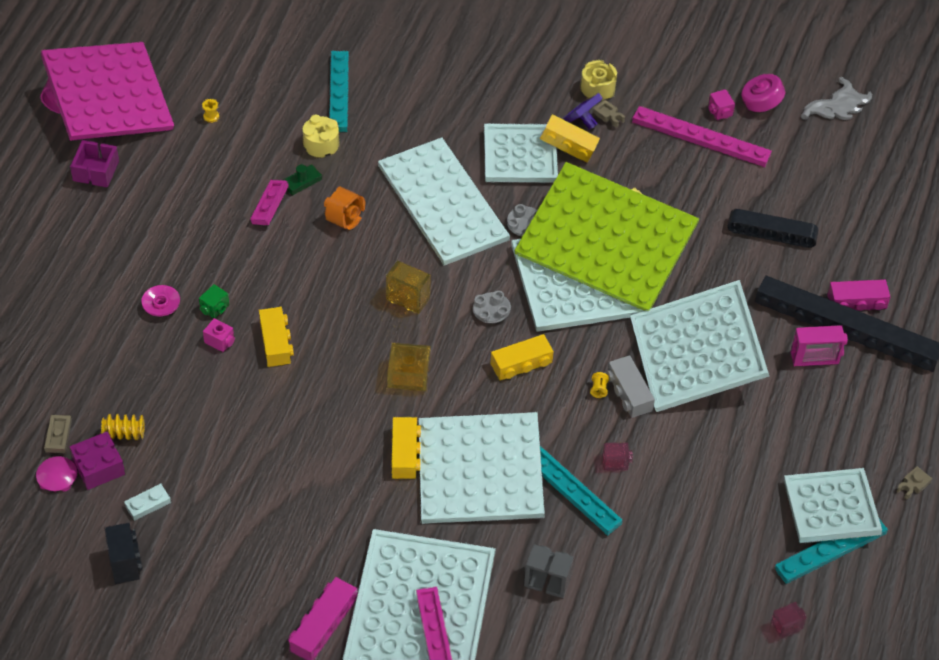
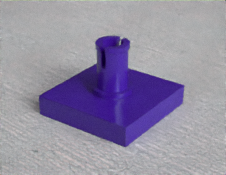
[562,93,603,130]

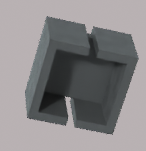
[524,544,574,599]

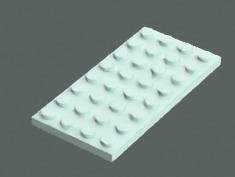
[378,138,510,266]

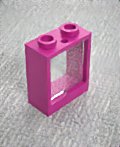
[790,326,847,366]

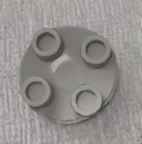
[507,204,538,236]
[473,291,511,323]

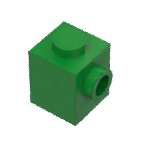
[199,284,229,319]

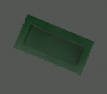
[283,164,322,196]

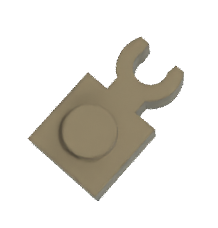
[593,100,625,127]
[896,466,932,500]

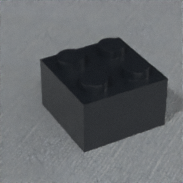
[104,523,143,584]

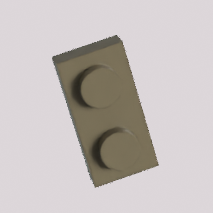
[45,415,72,453]

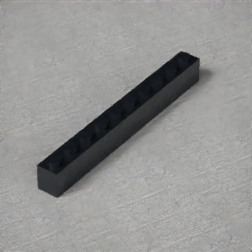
[755,275,939,372]

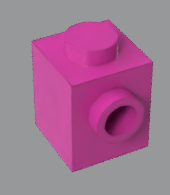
[708,89,735,120]
[203,318,235,352]

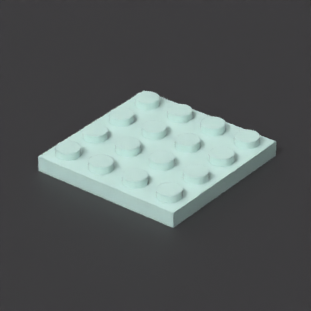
[484,124,558,183]
[784,468,882,543]

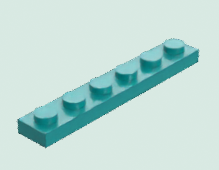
[330,51,349,132]
[540,446,623,536]
[774,519,888,584]

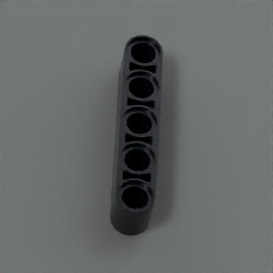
[727,209,819,248]

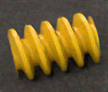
[101,414,145,440]

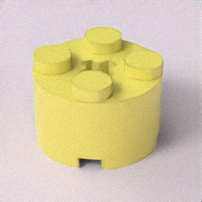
[581,60,617,100]
[303,115,339,157]

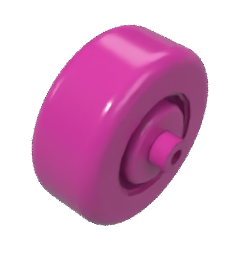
[742,74,785,112]

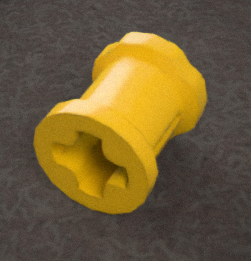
[202,99,219,123]
[590,372,609,398]

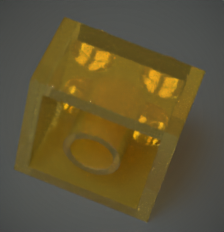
[386,260,431,314]
[387,343,431,391]

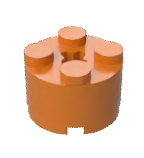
[324,186,365,230]

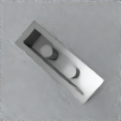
[606,355,655,418]

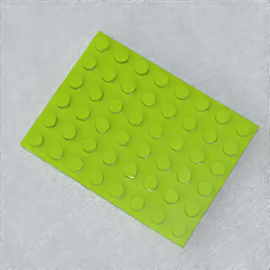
[514,162,699,311]

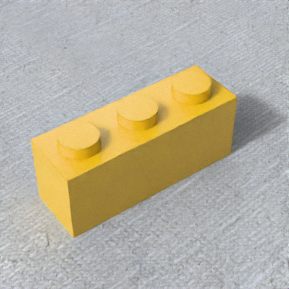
[540,114,600,163]
[259,307,294,367]
[490,334,554,380]
[392,417,421,479]

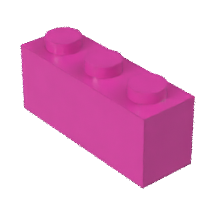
[827,280,890,311]

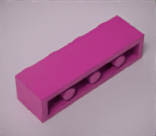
[289,577,357,660]

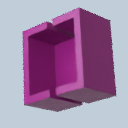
[70,140,119,187]
[69,431,125,490]

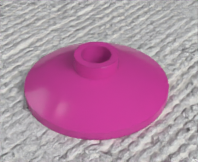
[142,285,180,316]

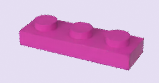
[250,180,289,225]

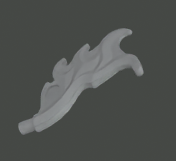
[801,77,872,120]

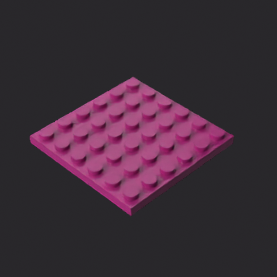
[41,42,174,140]

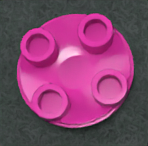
[36,456,77,491]

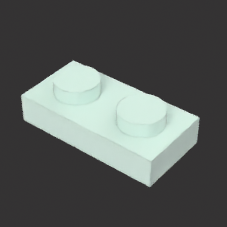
[124,484,171,521]

